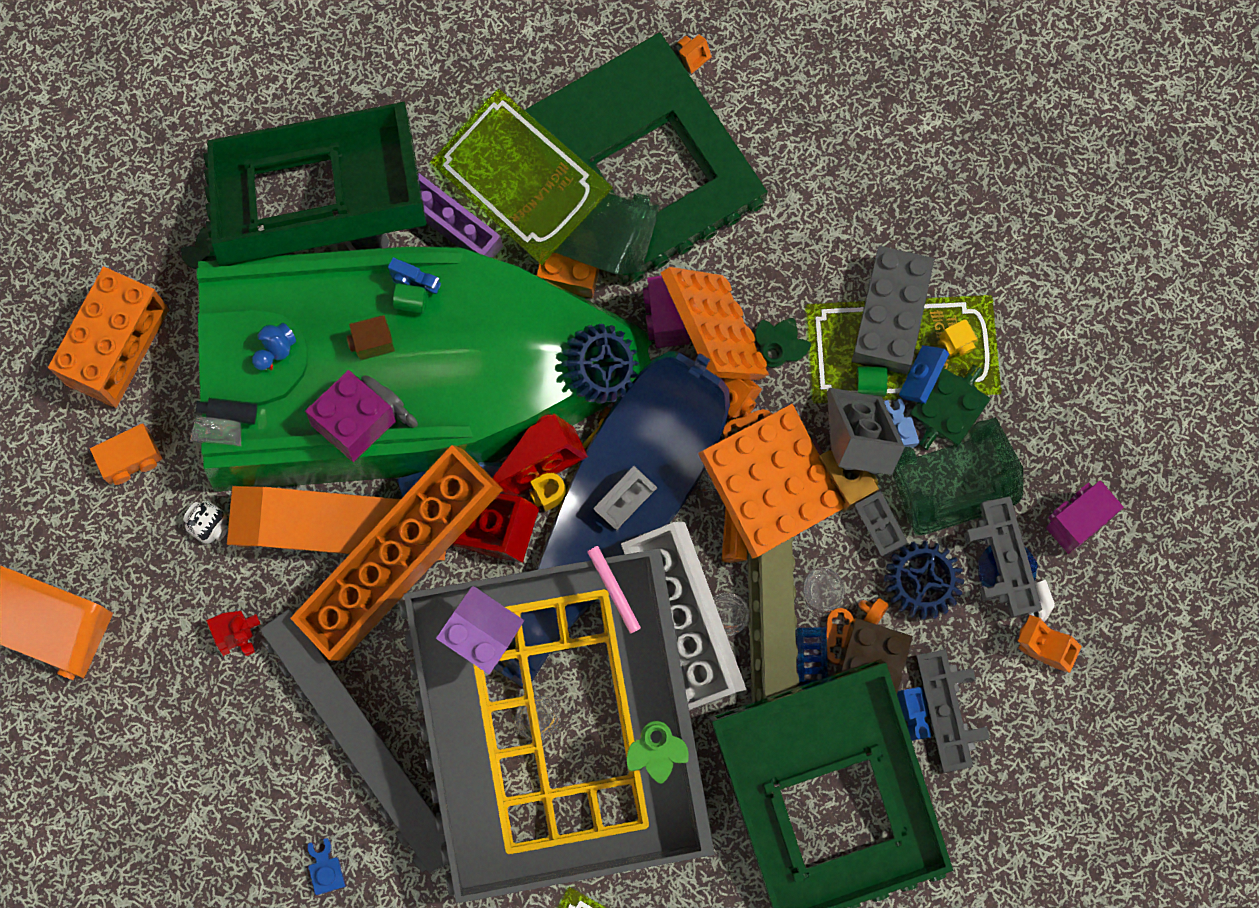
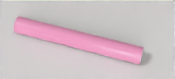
[587,546,641,634]

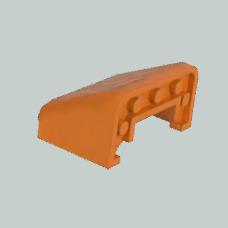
[0,565,113,680]

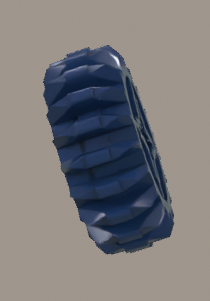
[561,324,639,404]
[884,540,964,620]

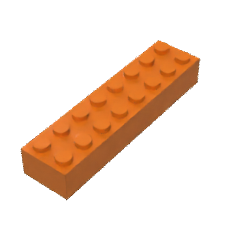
[290,445,503,661]

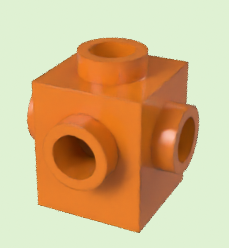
[722,378,762,419]

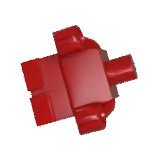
[206,611,261,656]

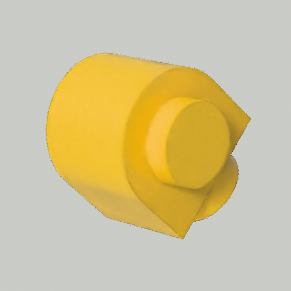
[939,320,978,357]
[529,473,566,512]

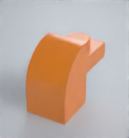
[1018,615,1082,673]

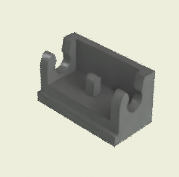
[855,491,910,557]

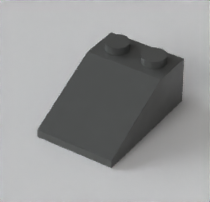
[827,388,905,475]

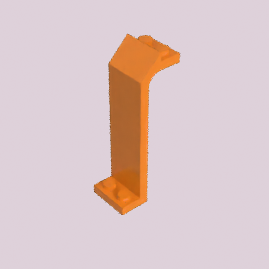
[227,486,446,562]

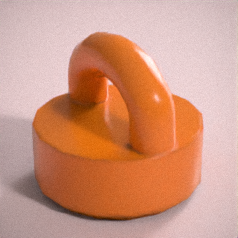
[858,598,889,625]

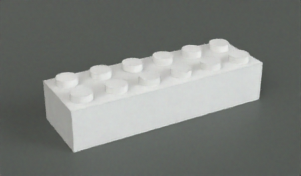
[621,522,747,711]

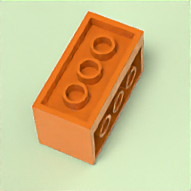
[48,266,169,408]

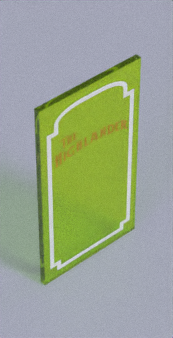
[430,88,613,265]
[805,295,1002,404]

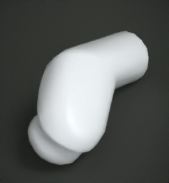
[1029,580,1055,622]

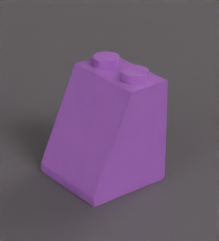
[436,586,524,675]

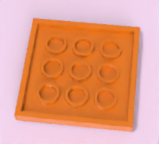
[660,267,769,380]
[698,403,844,559]

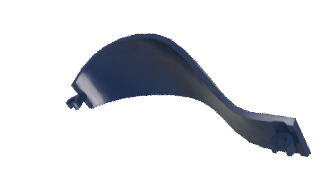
[494,351,730,688]

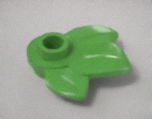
[627,721,689,784]

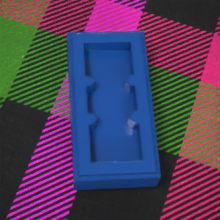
[899,345,949,404]

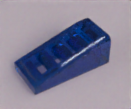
[795,627,828,687]

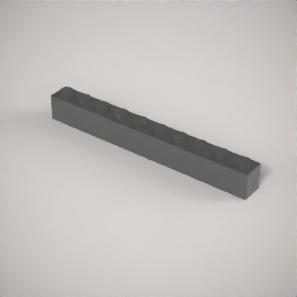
[260,609,446,874]

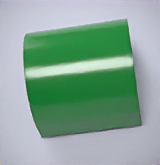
[393,283,429,314]
[856,366,888,397]

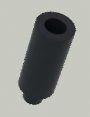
[195,397,258,425]

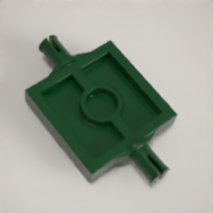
[910,364,991,451]

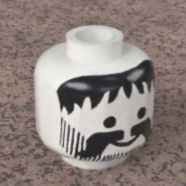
[183,501,228,544]

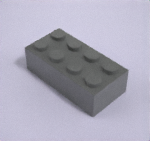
[851,246,935,375]

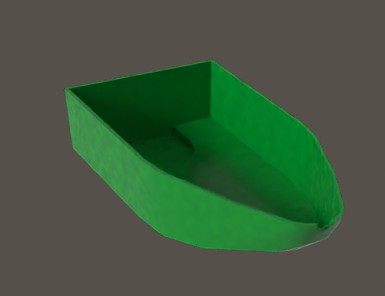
[197,247,652,492]

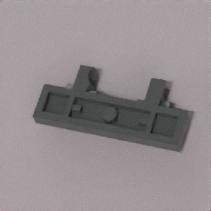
[964,497,1042,618]
[916,649,990,773]

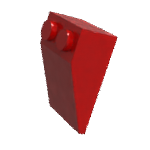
[492,414,588,496]
[452,493,539,563]

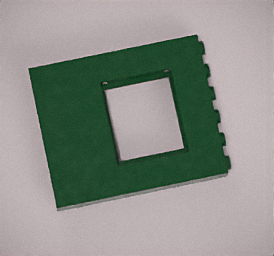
[518,32,768,285]
[203,101,427,266]
[709,659,954,908]

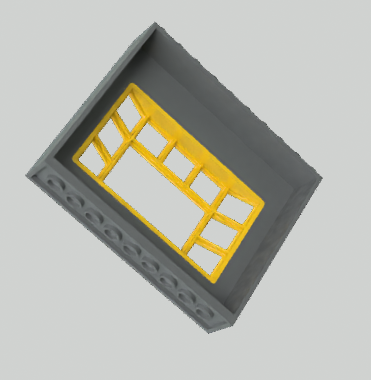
[399,548,715,904]

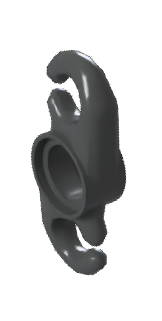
[361,375,418,428]

